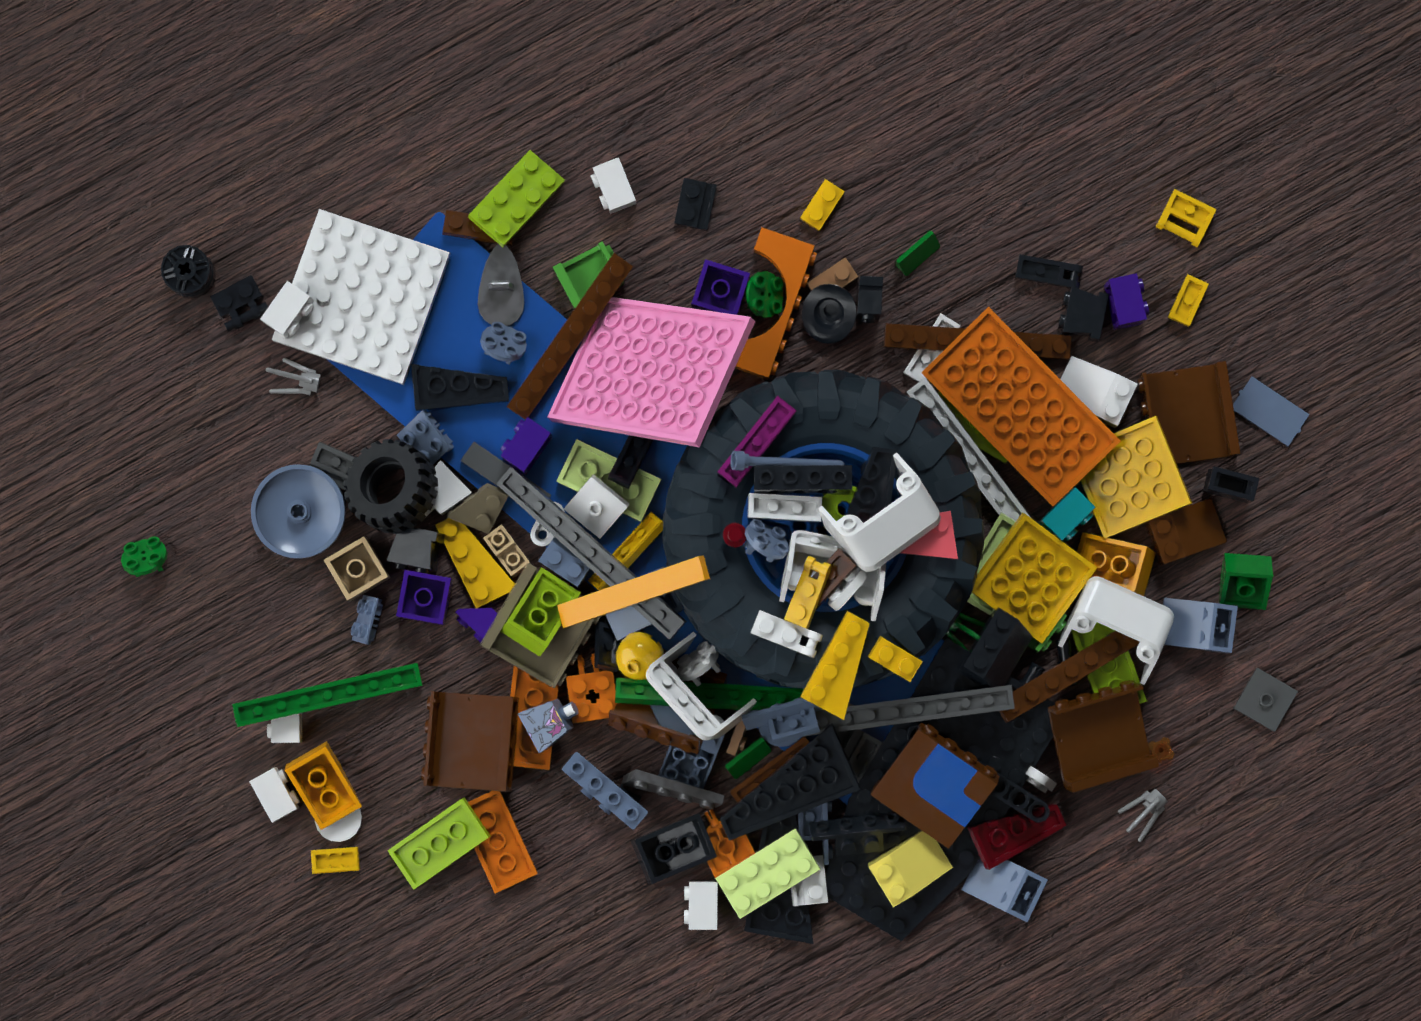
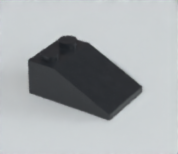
[630,813,717,884]

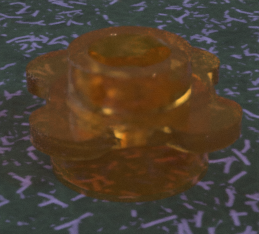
[1148,737,1174,763]

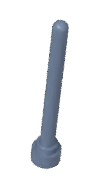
[730,451,844,471]

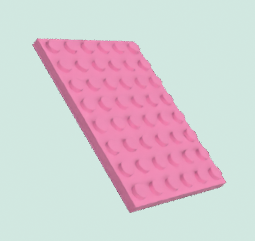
[547,297,755,447]

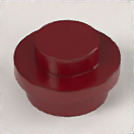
[723,523,746,547]

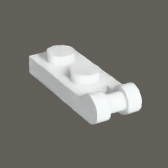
[750,610,823,658]

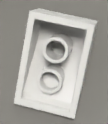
[1060,356,1138,428]

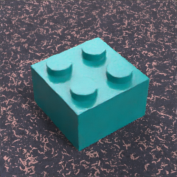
[1038,487,1095,542]

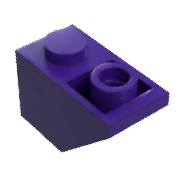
[455,608,498,643]

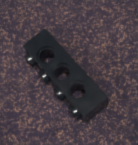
[754,465,852,495]

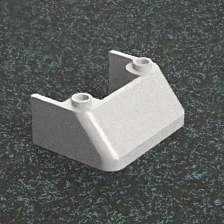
[818,453,941,572]
[779,530,886,621]
[1058,576,1174,685]
[646,632,757,740]

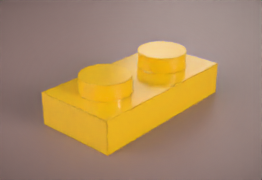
[800,179,845,231]
[1168,274,1209,327]
[868,636,923,682]

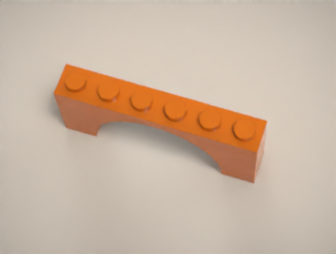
[735,227,817,380]

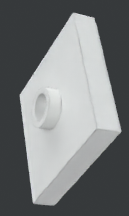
[564,474,629,539]

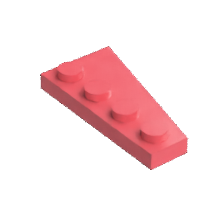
[900,511,958,559]

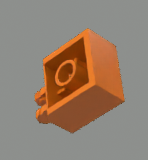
[566,653,617,723]

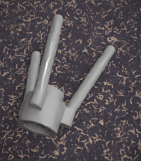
[266,358,321,395]
[1118,789,1168,842]

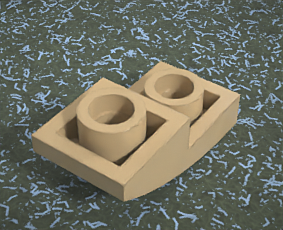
[483,524,532,578]

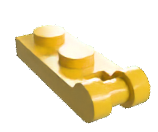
[784,556,832,628]

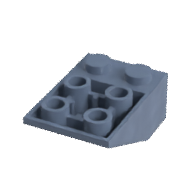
[605,566,684,641]
[1163,598,1238,654]
[658,734,725,789]
[961,858,1048,922]

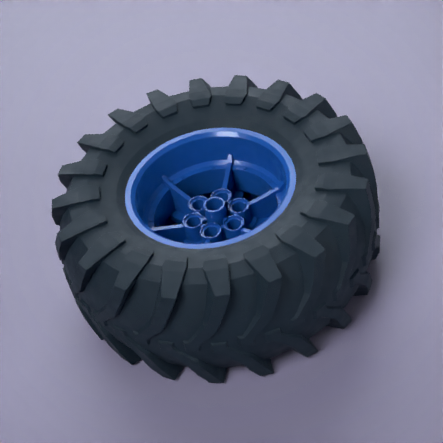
[663,370,984,689]

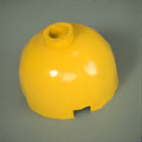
[616,632,664,680]

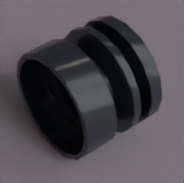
[161,245,216,299]

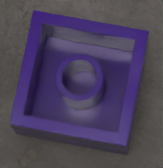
[691,259,750,315]
[1104,273,1149,330]
[500,417,553,475]
[396,570,453,625]

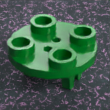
[746,271,784,318]
[121,536,168,577]

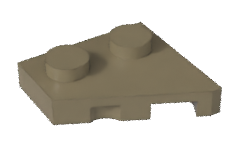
[447,483,509,534]

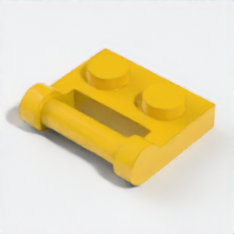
[1155,189,1217,247]

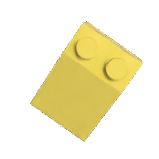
[868,831,953,908]

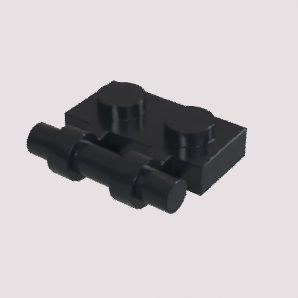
[210,275,268,332]

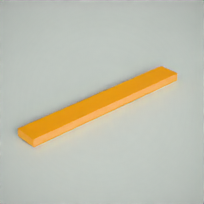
[557,555,710,628]

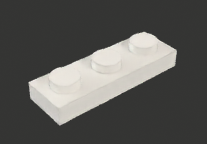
[903,314,961,383]
[747,493,822,522]

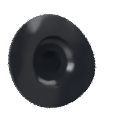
[802,284,857,344]

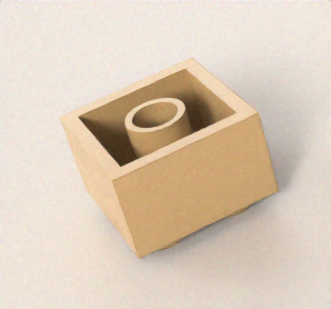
[324,536,391,601]

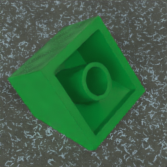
[1219,553,1273,610]

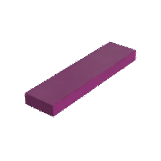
[717,396,796,487]

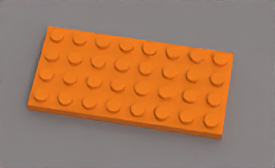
[921,307,1121,507]

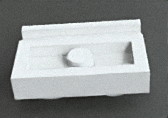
[791,855,828,906]

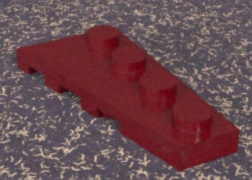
[967,804,1066,870]

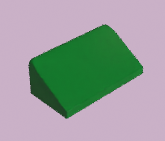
[895,230,940,276]
[725,738,771,779]

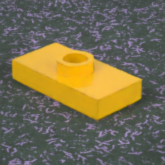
[311,847,360,874]

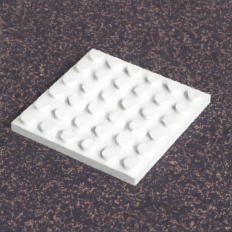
[272,209,451,385]

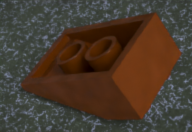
[1145,498,1227,565]

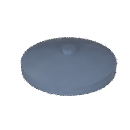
[251,464,346,559]

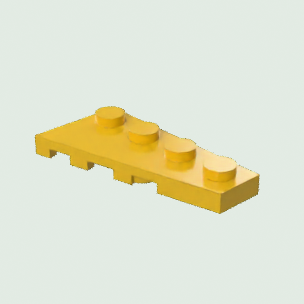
[435,518,515,608]
[801,611,870,720]

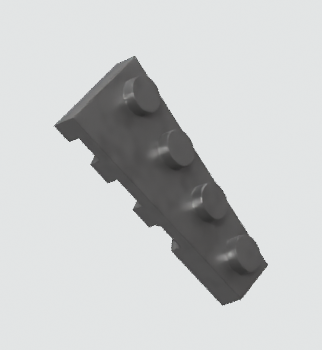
[622,769,724,809]

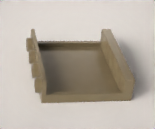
[480,563,601,688]

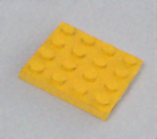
[1081,416,1192,539]
[972,512,1098,644]

